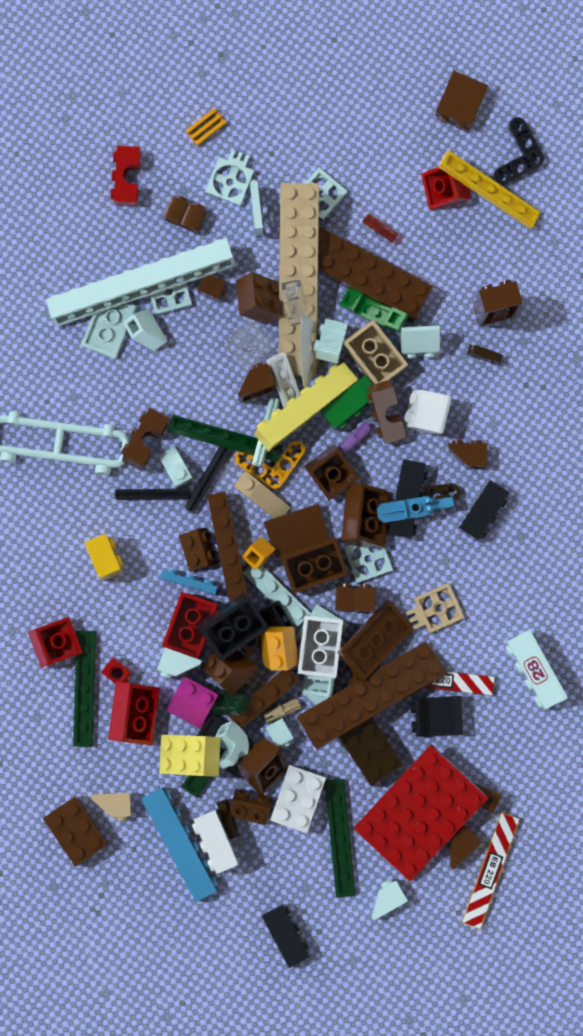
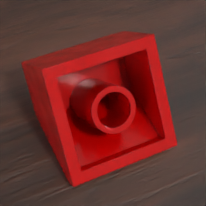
[421,167,472,210]
[28,617,82,668]

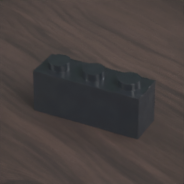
[457,480,510,542]
[261,904,311,968]

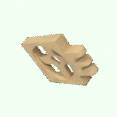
[405,583,465,634]

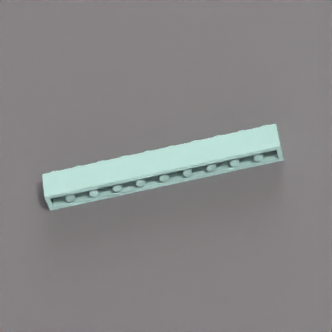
[46,238,236,327]

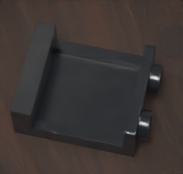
[411,696,463,737]

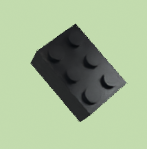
[195,593,269,661]

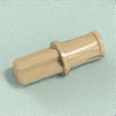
[262,698,301,724]

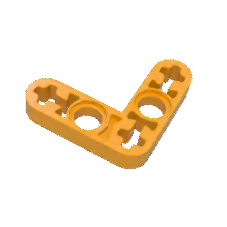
[235,441,305,490]

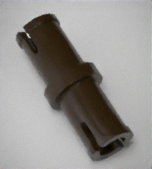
[216,799,241,840]

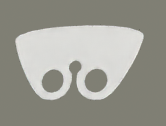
[301,314,319,387]

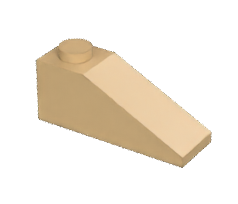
[233,471,291,518]

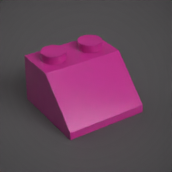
[167,676,219,729]

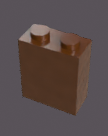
[435,70,488,131]

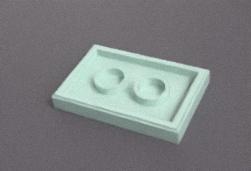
[81,303,137,359]

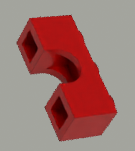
[111,145,141,207]

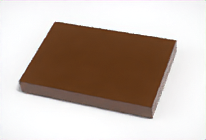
[263,503,329,558]

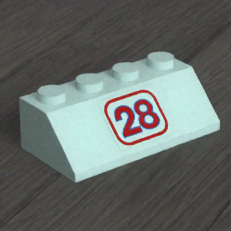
[505,629,568,710]

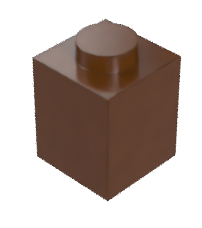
[197,275,228,302]

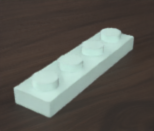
[243,566,311,627]

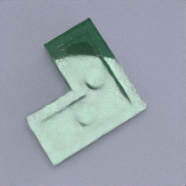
[211,683,250,715]

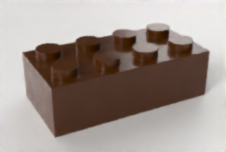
[473,280,523,326]

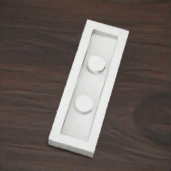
[266,353,300,408]

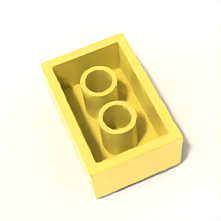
[159,735,221,777]

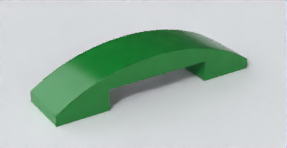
[339,288,408,331]

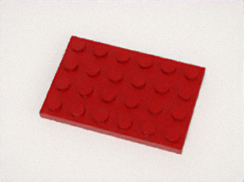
[353,744,489,881]

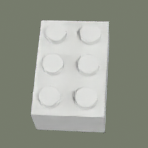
[298,616,343,678]
[270,765,326,833]
[192,810,239,874]

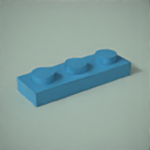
[160,569,218,595]

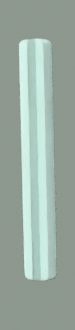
[252,397,280,467]

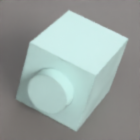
[266,718,294,749]

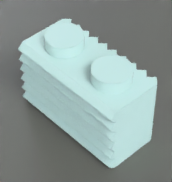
[313,318,348,364]

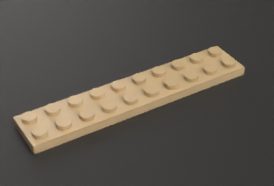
[278,183,319,376]

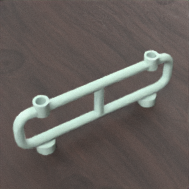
[0,412,130,476]

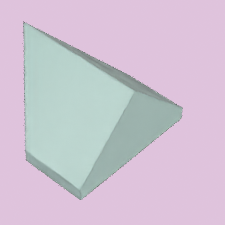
[302,674,335,705]

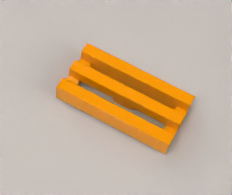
[185,108,227,146]

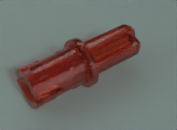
[362,214,399,243]

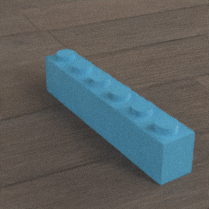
[141,787,218,902]

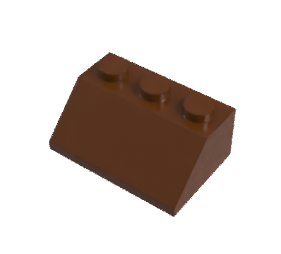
[341,483,390,548]

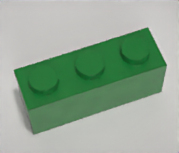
[320,376,373,431]

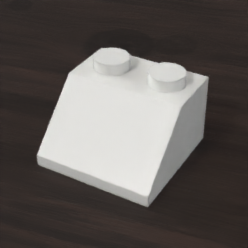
[404,390,452,434]

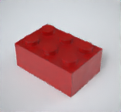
[162,592,218,659]
[108,682,160,745]

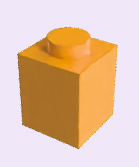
[242,537,276,570]

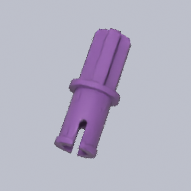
[337,422,372,455]

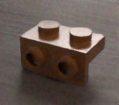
[179,528,218,572]
[229,789,273,825]

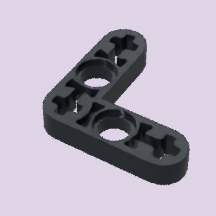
[493,117,544,186]

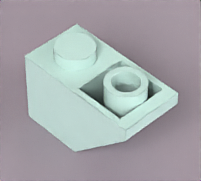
[123,309,168,351]

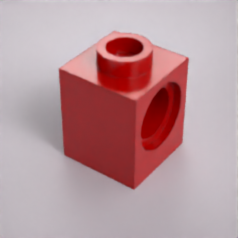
[101,658,132,684]

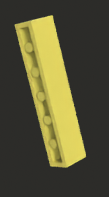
[254,362,358,452]

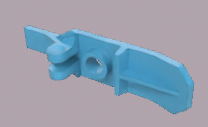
[377,496,454,523]

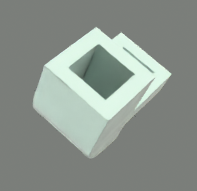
[215,720,249,769]

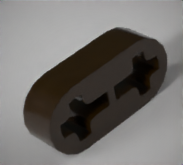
[466,344,504,365]
[423,483,460,501]

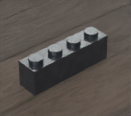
[387,459,428,540]

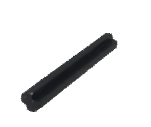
[184,446,230,513]
[115,488,191,500]

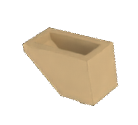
[91,792,132,821]

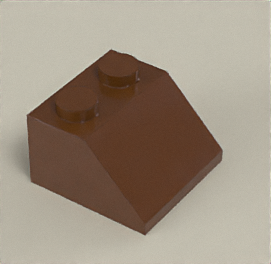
[238,362,276,403]
[304,444,359,501]
[200,650,258,696]
[237,737,287,796]

